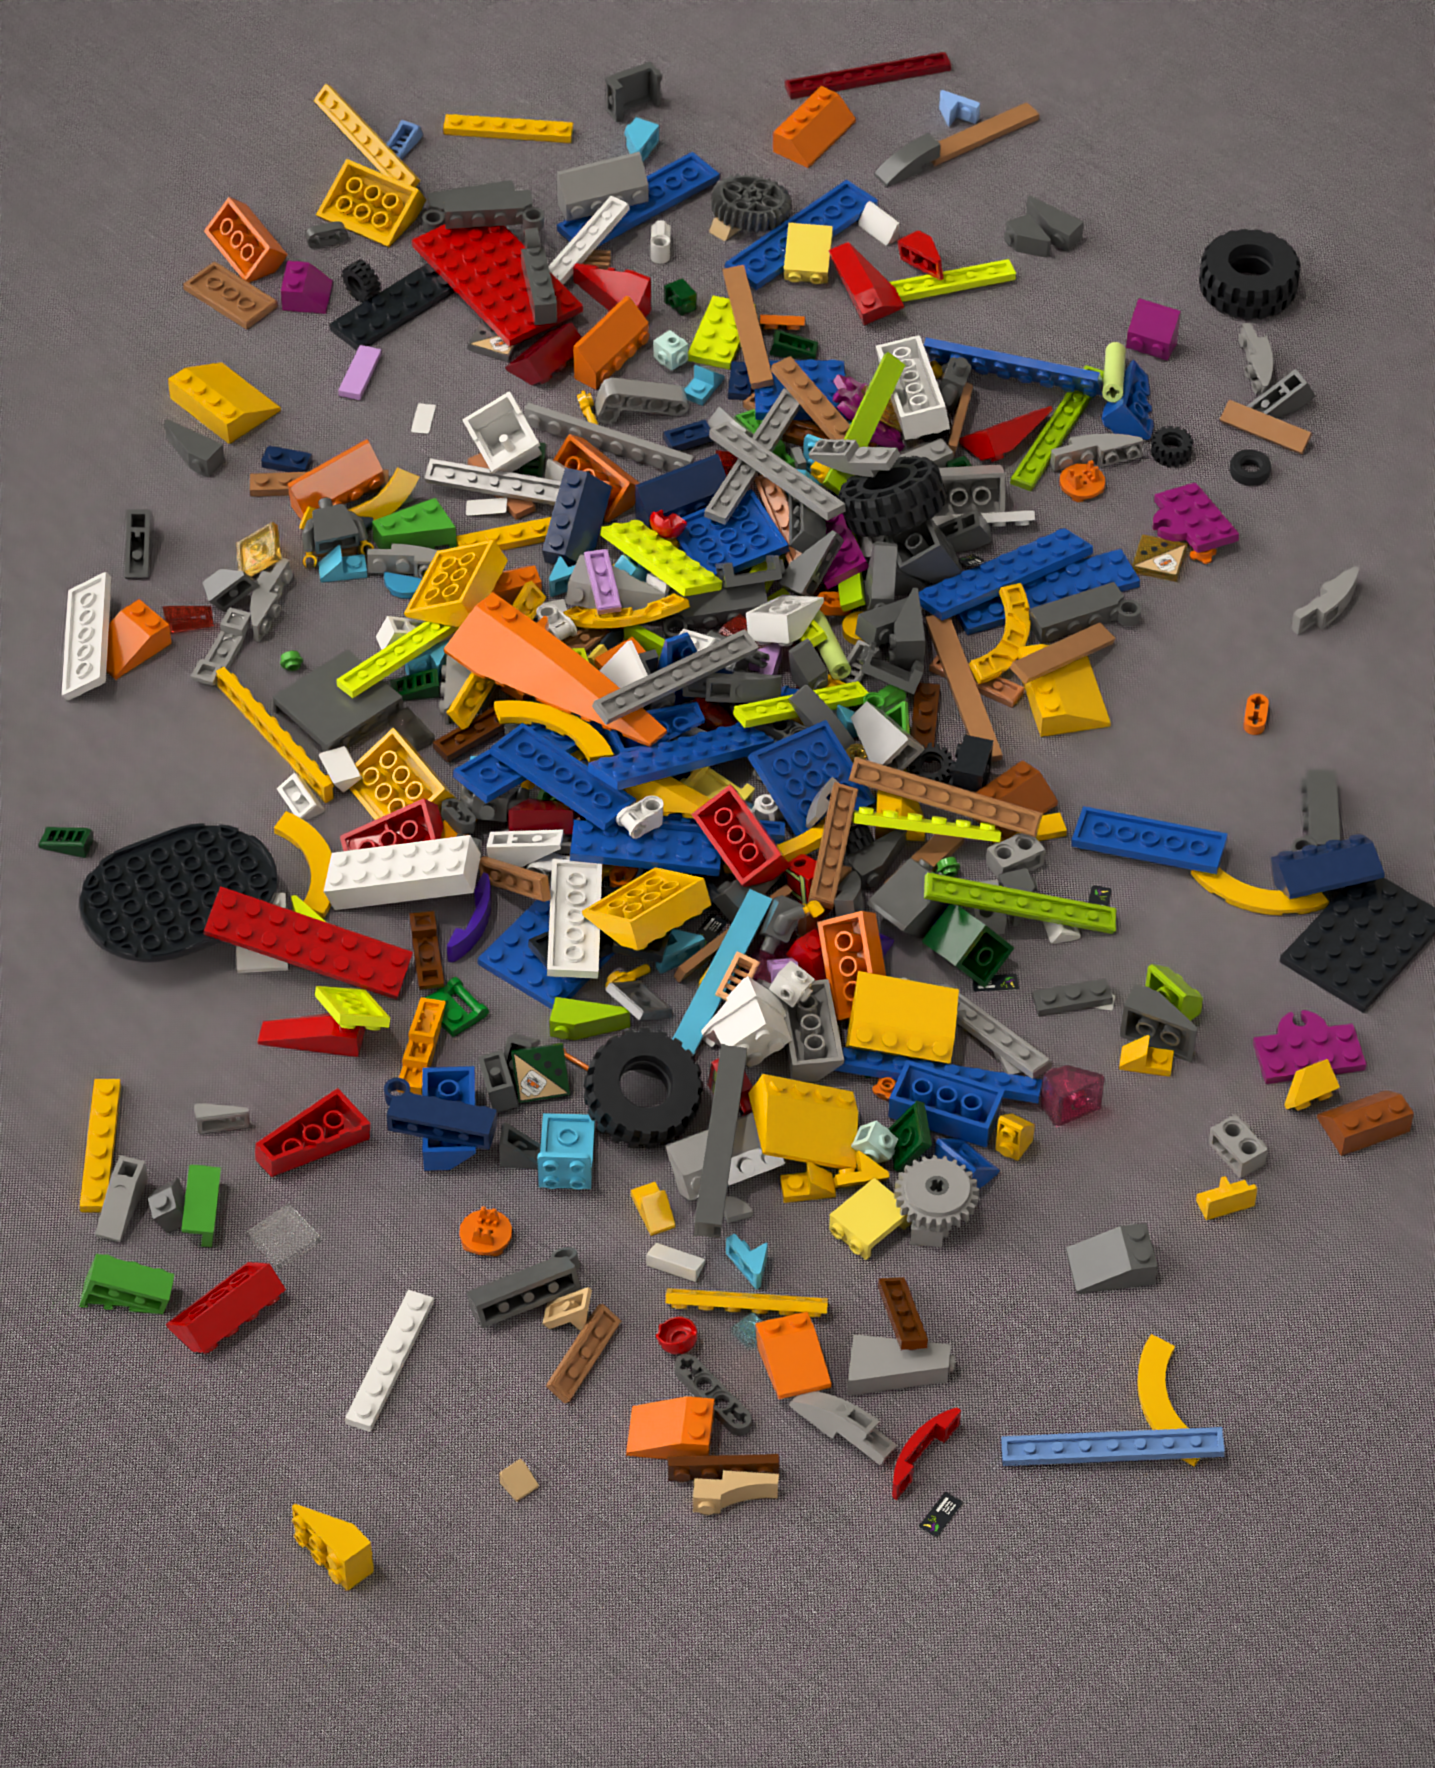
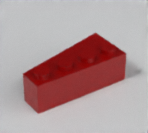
[255,1088,371,1177]

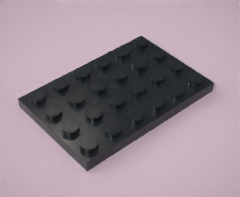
[1279,878,1435,1013]

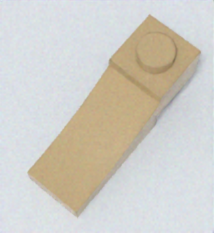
[693,1471,779,1515]

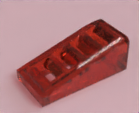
[162,605,214,634]

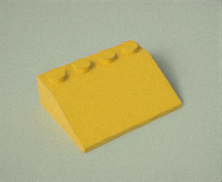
[316,159,426,247]
[168,362,281,444]
[404,539,508,627]
[1018,644,1111,737]
[349,728,457,820]
[582,867,711,950]
[845,971,959,1064]
[748,1074,858,1169]

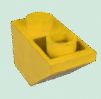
[1284,1059,1340,1111]
[995,1113,1035,1161]

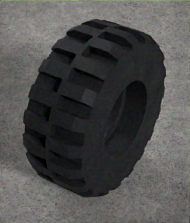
[1199,228,1301,320]
[838,456,947,537]
[583,1028,703,1149]

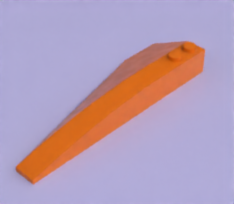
[444,592,667,747]

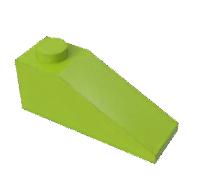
[549,997,631,1040]

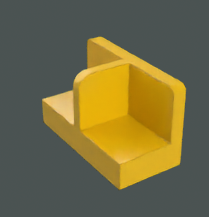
[1196,1176,1258,1220]

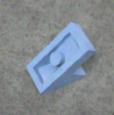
[939,90,980,127]

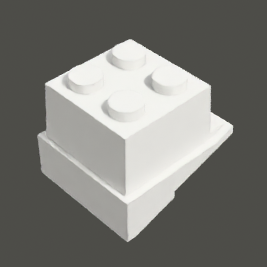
[463,391,542,474]
[701,976,792,1068]

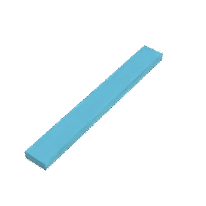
[672,889,772,1055]

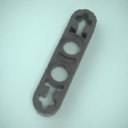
[675,1354,752,1436]

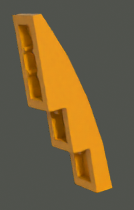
[397,997,446,1095]

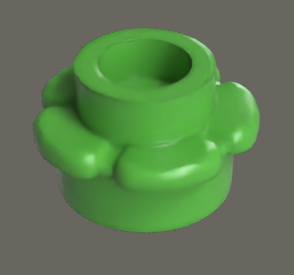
[280,651,303,672]
[937,857,960,877]

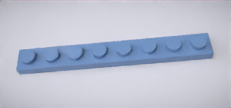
[1001,1427,1225,1466]

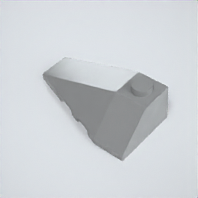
[566,554,667,611]

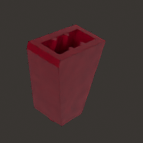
[509,798,585,834]

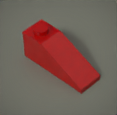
[897,230,944,280]

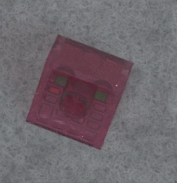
[1041,1065,1105,1127]

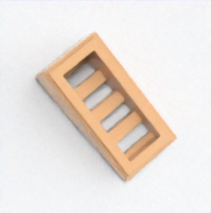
[715,951,760,1001]

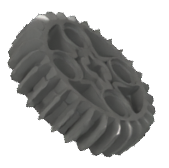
[711,173,791,234]

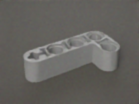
[594,378,689,425]

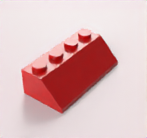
[691,784,791,887]
[165,1262,286,1354]

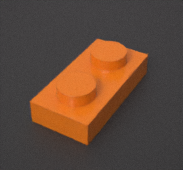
[760,315,805,330]

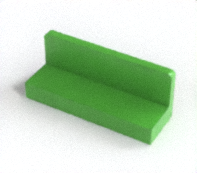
[181,1164,221,1248]

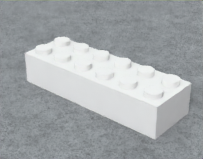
[876,335,950,440]
[324,835,481,910]

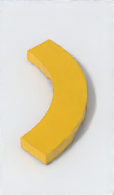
[299,467,419,530]
[969,583,1031,684]
[563,593,690,629]
[494,700,614,762]
[274,811,332,919]
[723,817,852,873]
[1191,867,1329,916]
[1137,1334,1200,1467]

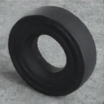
[1230,449,1271,486]

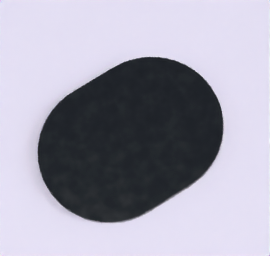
[79,823,278,962]

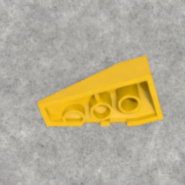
[875,768,925,841]
[622,776,710,818]

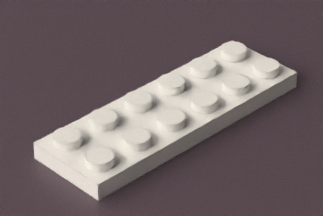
[62,572,111,701]
[547,859,602,978]

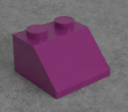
[280,261,333,314]
[1126,298,1181,361]

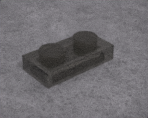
[388,707,435,752]

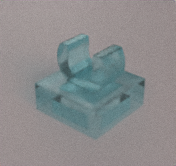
[731,1313,762,1350]

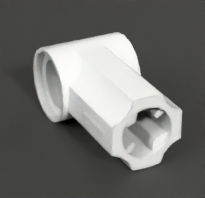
[650,221,670,264]

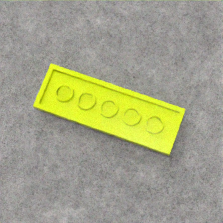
[600,520,723,597]

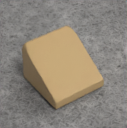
[709,217,739,241]
[499,1459,539,1502]

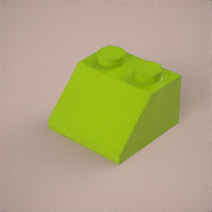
[1145,964,1203,1021]

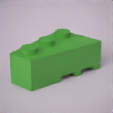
[372,498,457,549]
[79,1253,174,1314]

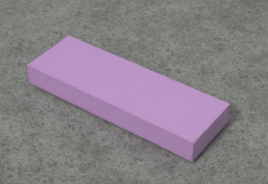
[338,345,382,400]
[584,549,622,615]

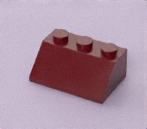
[505,322,582,385]

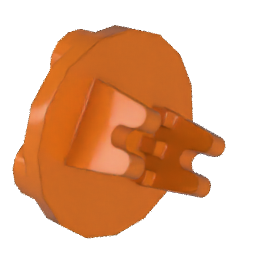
[1059,460,1105,502]
[459,1206,512,1256]

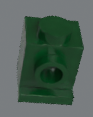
[664,278,697,316]

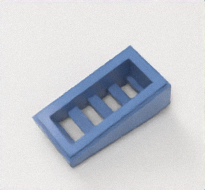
[387,120,423,160]

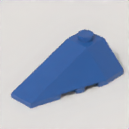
[1101,360,1154,440]
[657,632,698,705]
[603,702,705,756]

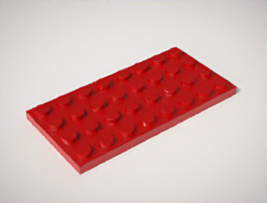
[412,224,584,347]

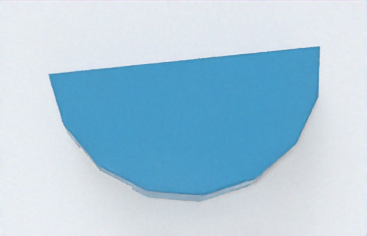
[384,572,422,599]

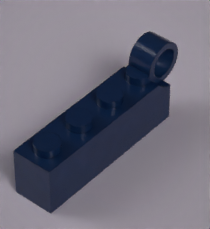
[384,1078,497,1150]

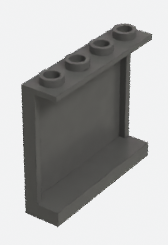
[272,649,404,752]

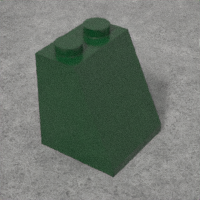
[922,904,1015,988]

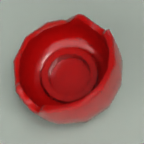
[650,510,687,539]
[655,1316,698,1355]

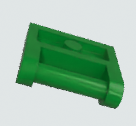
[426,977,489,1038]

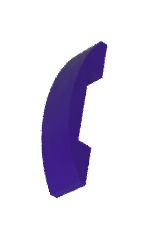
[447,872,491,963]

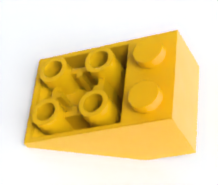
[292,1504,374,1591]

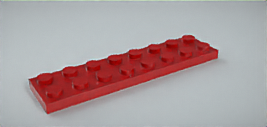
[203,886,413,1000]

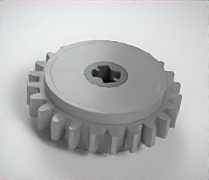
[894,1155,979,1232]

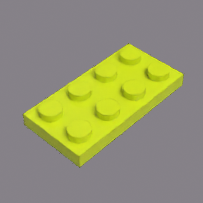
[688,295,755,370]
[315,986,390,1030]

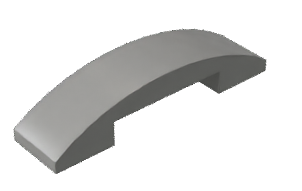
[190,607,251,685]

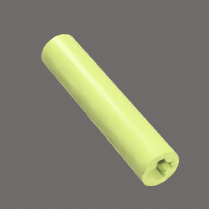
[1103,342,1126,402]
[813,610,851,680]

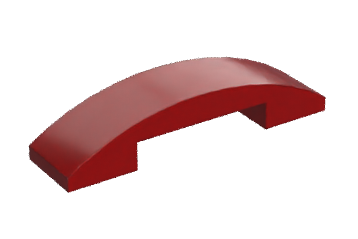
[892,1407,961,1500]

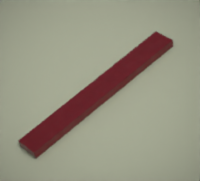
[784,52,952,100]

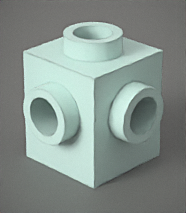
[653,330,688,371]
[851,1120,898,1164]

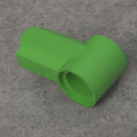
[863,684,906,713]

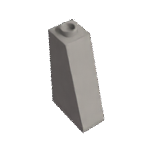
[850,701,925,771]
[847,1334,955,1395]

